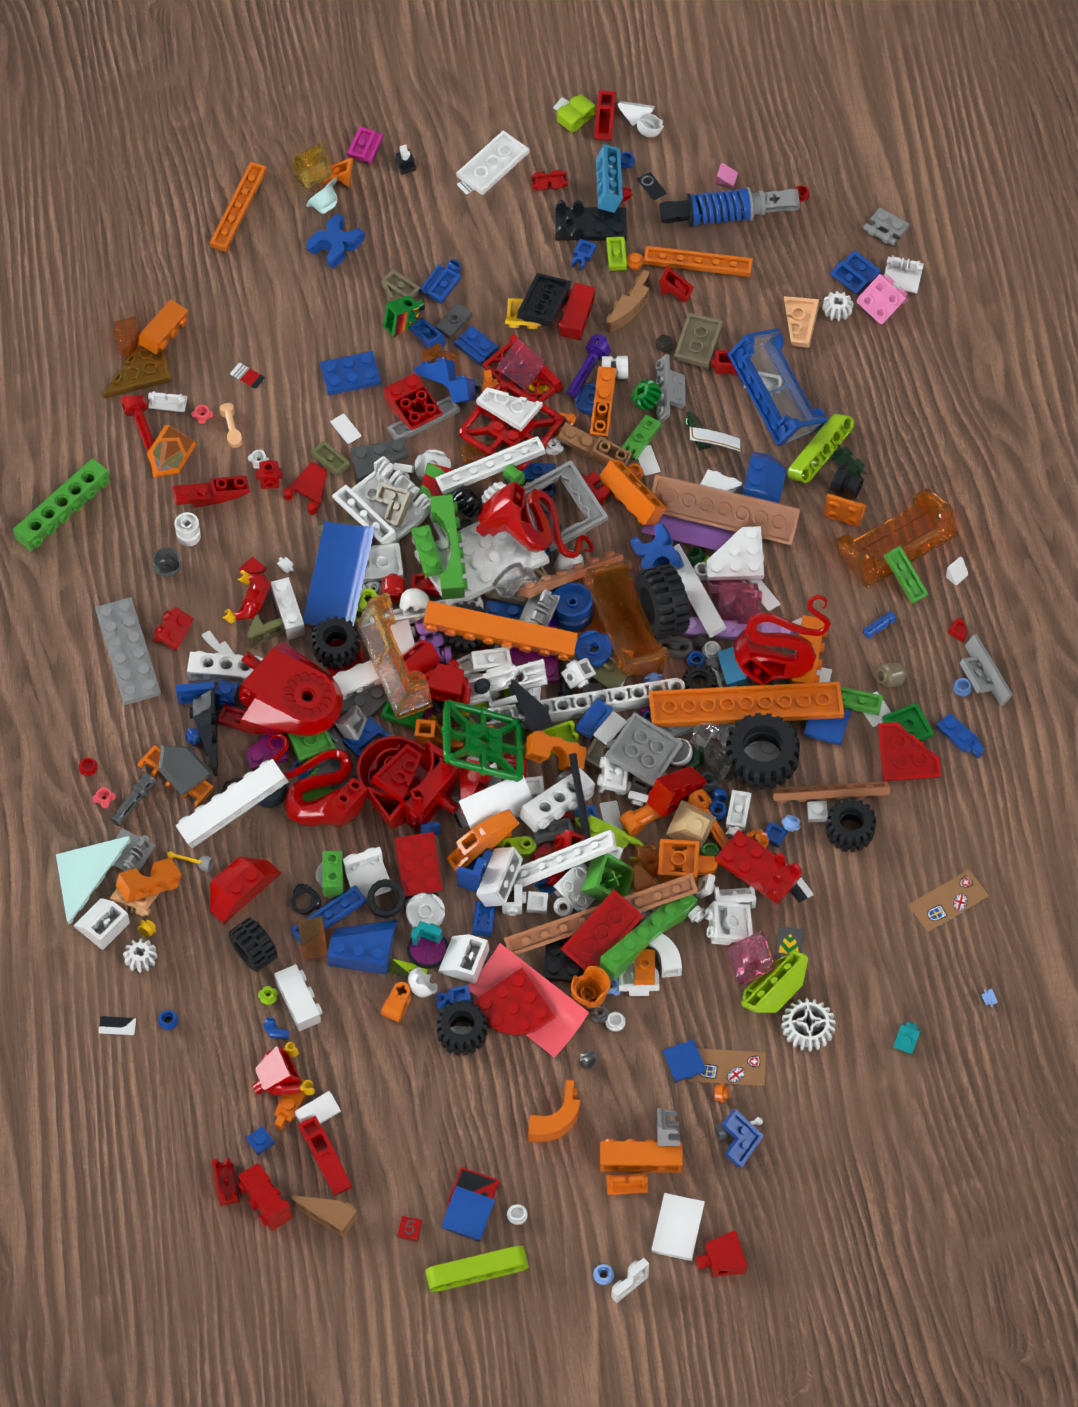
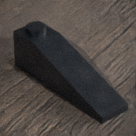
[189,690,218,776]

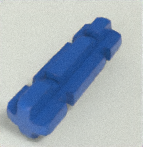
[863,611,896,638]

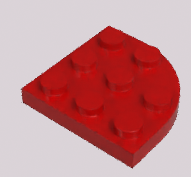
[472,968,556,1036]

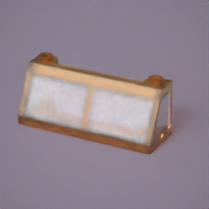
[357,592,433,720]

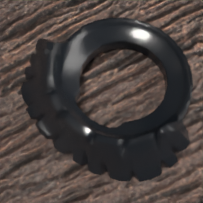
[291,884,321,915]

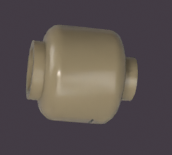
[877,662,907,688]

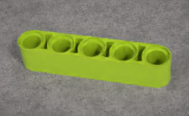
[788,414,854,483]
[425,1246,529,1292]

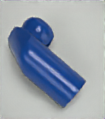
[263,1017,290,1040]

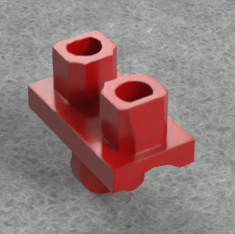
[581,472,610,507]

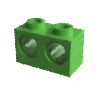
[322,851,343,897]

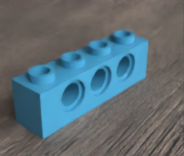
[596,144,623,213]

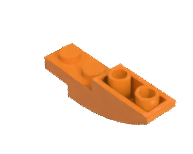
[590,366,617,437]
[447,809,519,872]

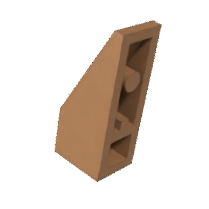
[292,1196,357,1238]

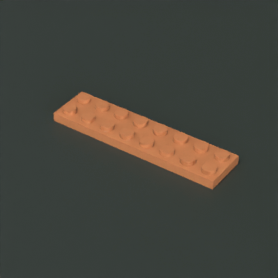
[652,474,801,545]

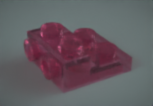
[718,583,762,624]

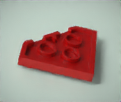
[877,722,941,782]

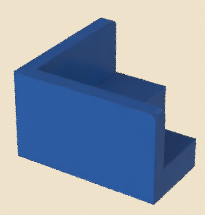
[457,849,493,892]

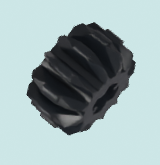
[452,485,483,517]

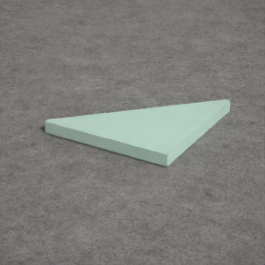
[56,836,131,924]

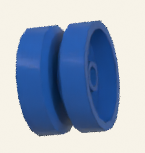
[552,582,594,631]

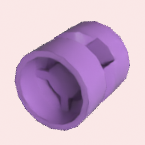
[415,617,446,648]

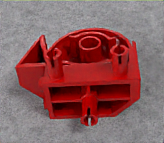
[239,642,343,739]
[357,736,462,831]

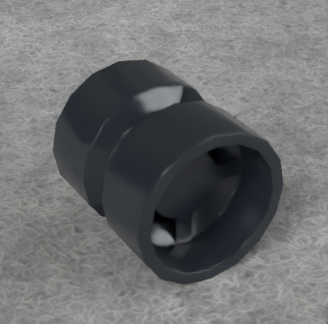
[830,468,864,500]

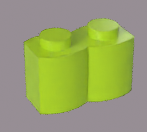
[557,94,596,133]

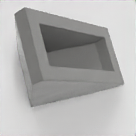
[335,705,367,740]

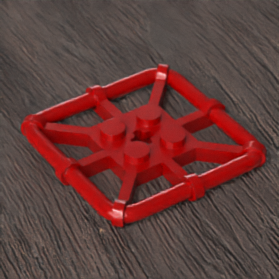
[458,381,564,471]

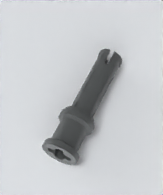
[110,772,157,826]

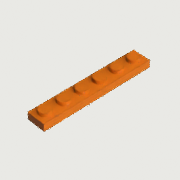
[210,162,267,252]
[644,246,753,277]

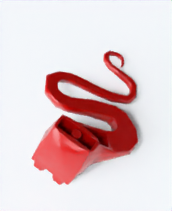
[476,482,594,558]
[733,595,831,685]
[269,733,367,828]

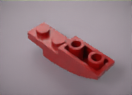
[172,476,250,508]
[297,1115,352,1197]

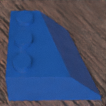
[327,920,398,975]

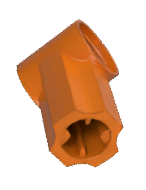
[619,804,660,836]

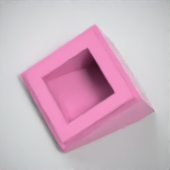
[716,163,738,188]

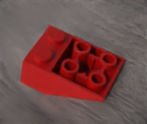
[384,373,443,431]

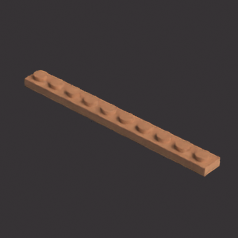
[504,873,698,955]

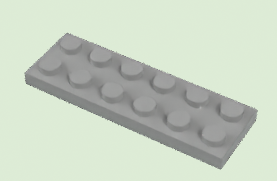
[95,597,161,706]

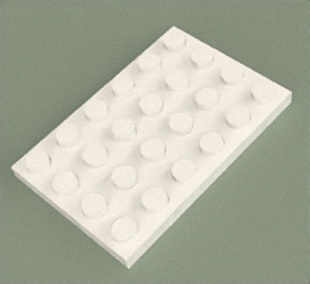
[414,521,549,606]

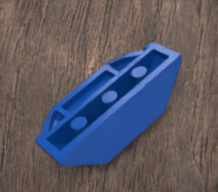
[743,451,787,503]

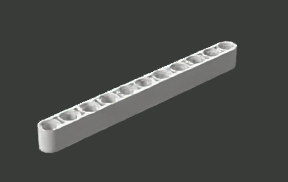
[486,678,685,729]

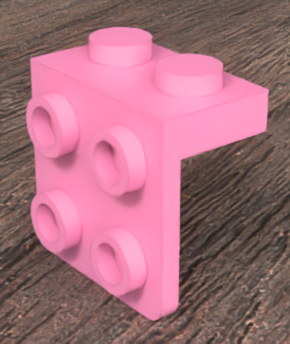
[857,274,909,324]

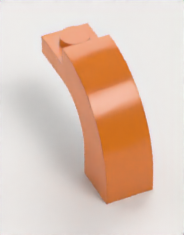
[528,1080,581,1142]

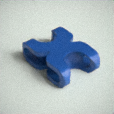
[306,214,365,268]
[630,522,685,570]

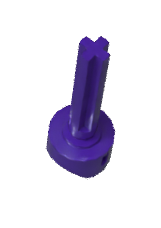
[566,334,611,398]

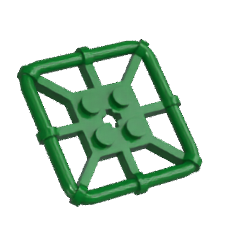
[441,700,525,782]

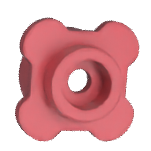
[191,405,213,424]
[93,787,116,809]

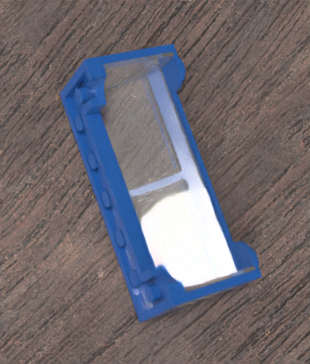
[727,328,828,446]

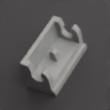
[657,1108,680,1146]

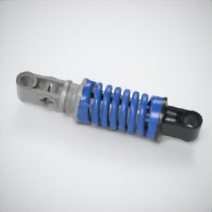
[659,187,800,227]

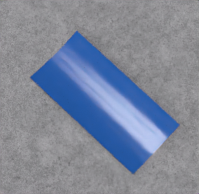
[303,521,375,626]

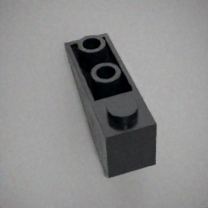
[508,679,553,734]

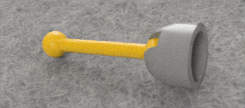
[167,851,214,872]

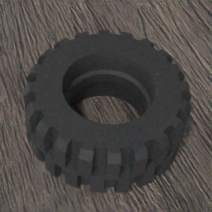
[635,564,690,640]
[725,713,800,790]

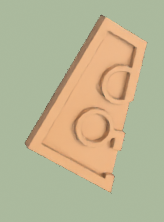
[784,296,820,348]

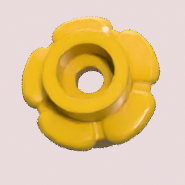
[137,920,156,938]

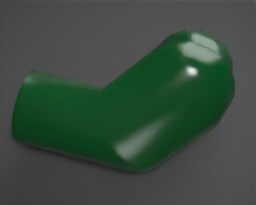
[684,746,704,770]

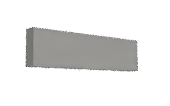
[387,396,460,440]

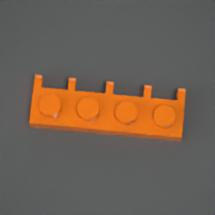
[137,745,214,807]

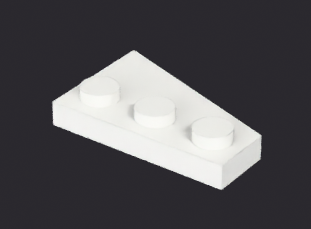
[476,387,543,431]

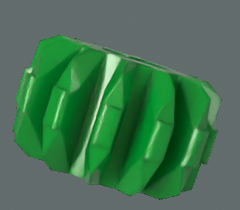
[631,379,662,411]

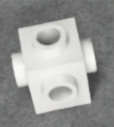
[561,658,596,689]

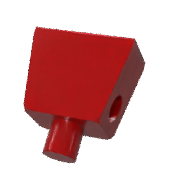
[695,1230,747,1277]

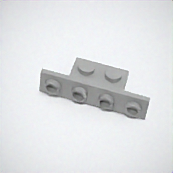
[656,353,686,423]
[959,634,1013,706]

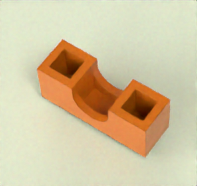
[523,731,587,772]
[116,858,182,903]

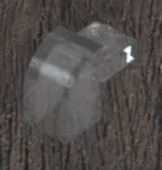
[492,562,539,598]

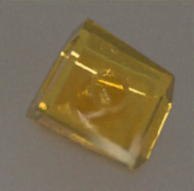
[292,142,332,189]

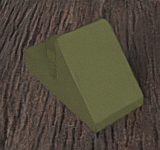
[247,614,285,647]

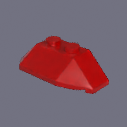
[210,856,281,924]

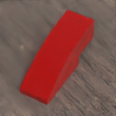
[594,90,616,141]

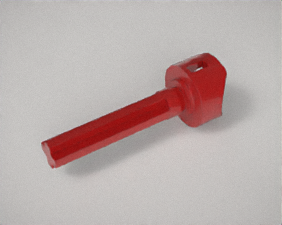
[120,394,154,453]

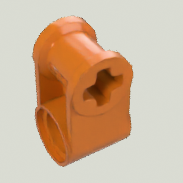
[381,982,412,1023]

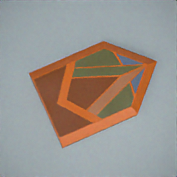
[147,425,197,478]

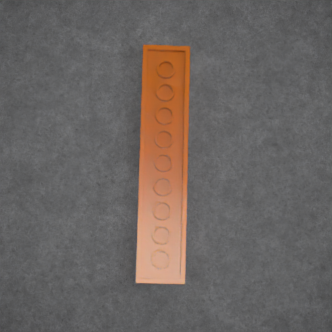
[648,681,844,727]

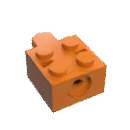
[658,839,718,886]

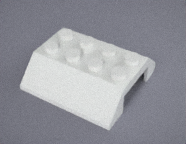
[332,456,431,544]

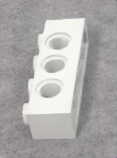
[187,651,263,685]
[519,768,595,833]

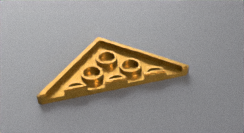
[103,344,173,398]

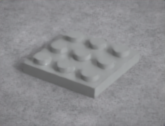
[605,712,683,786]

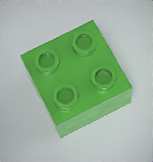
[582,853,636,902]

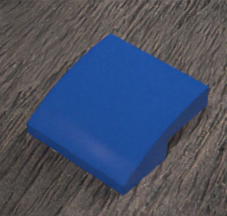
[830,250,882,295]
[803,709,851,746]
[442,1186,495,1242]

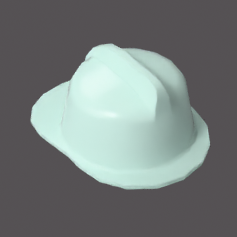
[306,178,337,214]

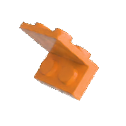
[824,494,867,527]

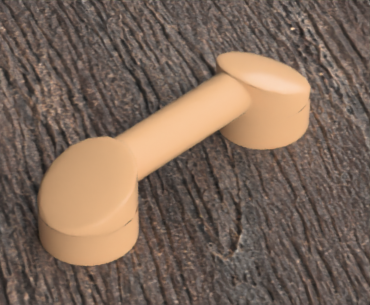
[220,403,242,448]

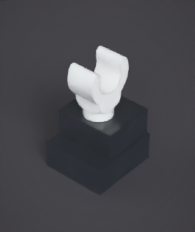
[395,144,416,175]

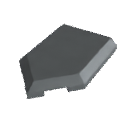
[158,745,213,797]

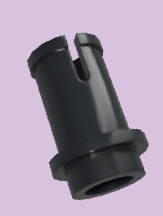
[558,677,573,697]

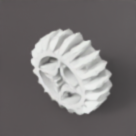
[781,998,836,1051]

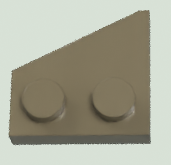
[381,269,420,301]

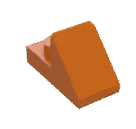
[322,158,354,188]

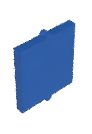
[663,1039,706,1083]

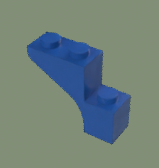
[413,357,477,404]

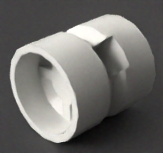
[602,356,628,380]
[175,512,201,547]

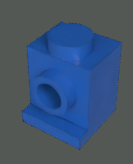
[215,680,240,709]

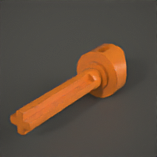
[688,789,729,850]

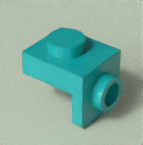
[410,921,443,946]
[893,1021,922,1054]

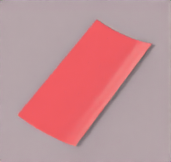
[468,943,589,1058]

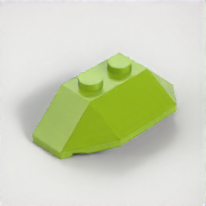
[741,950,808,1013]

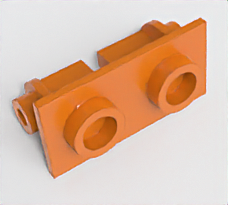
[606,1173,648,1195]

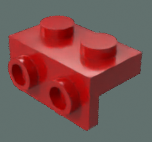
[152,606,194,651]

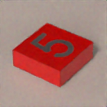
[397,1216,422,1241]

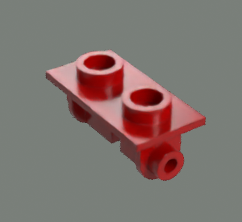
[531,170,568,191]

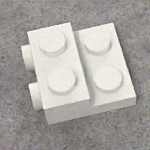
[705,901,754,945]

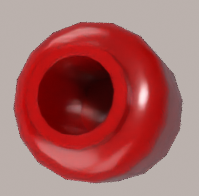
[381,573,406,603]

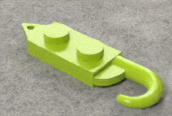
[574,815,646,861]

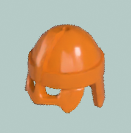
[571,966,611,1009]

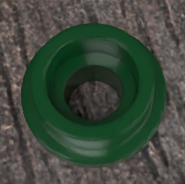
[687,548,706,565]

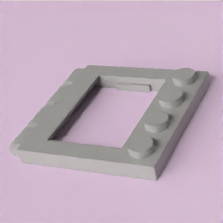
[523,460,609,552]

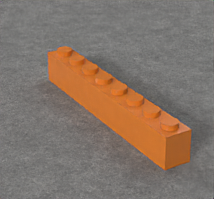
[422,600,578,661]

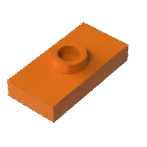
[634,949,655,985]

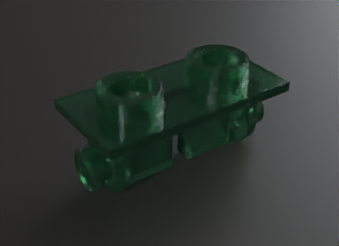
[831,444,867,477]

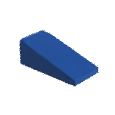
[409,318,446,353]

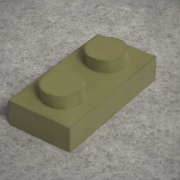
[311,441,350,477]

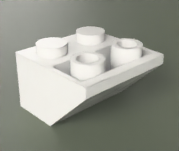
[74,898,130,950]
[438,934,490,984]

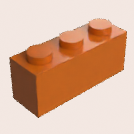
[138,299,188,355]

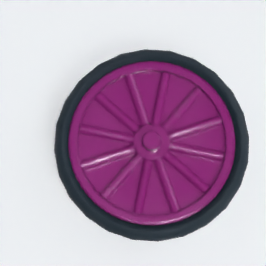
[407,935,449,969]

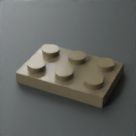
[674,312,723,368]

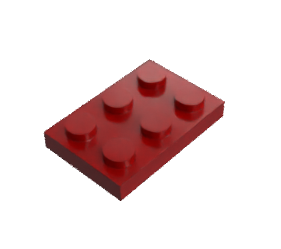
[394,832,443,896]

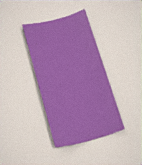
[641,514,736,550]

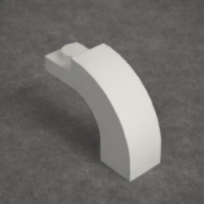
[645,933,682,978]

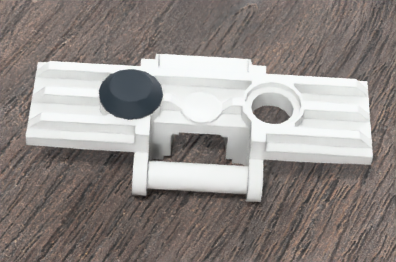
[468,659,548,708]

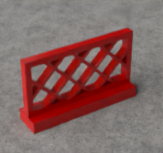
[482,334,563,402]

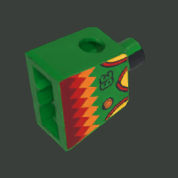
[383,295,425,337]

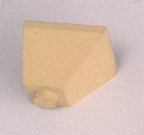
[666,800,716,852]

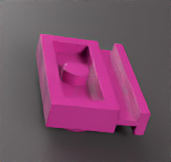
[347,127,384,164]

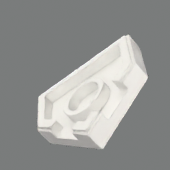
[619,960,659,996]

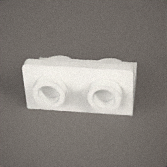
[597,751,628,793]

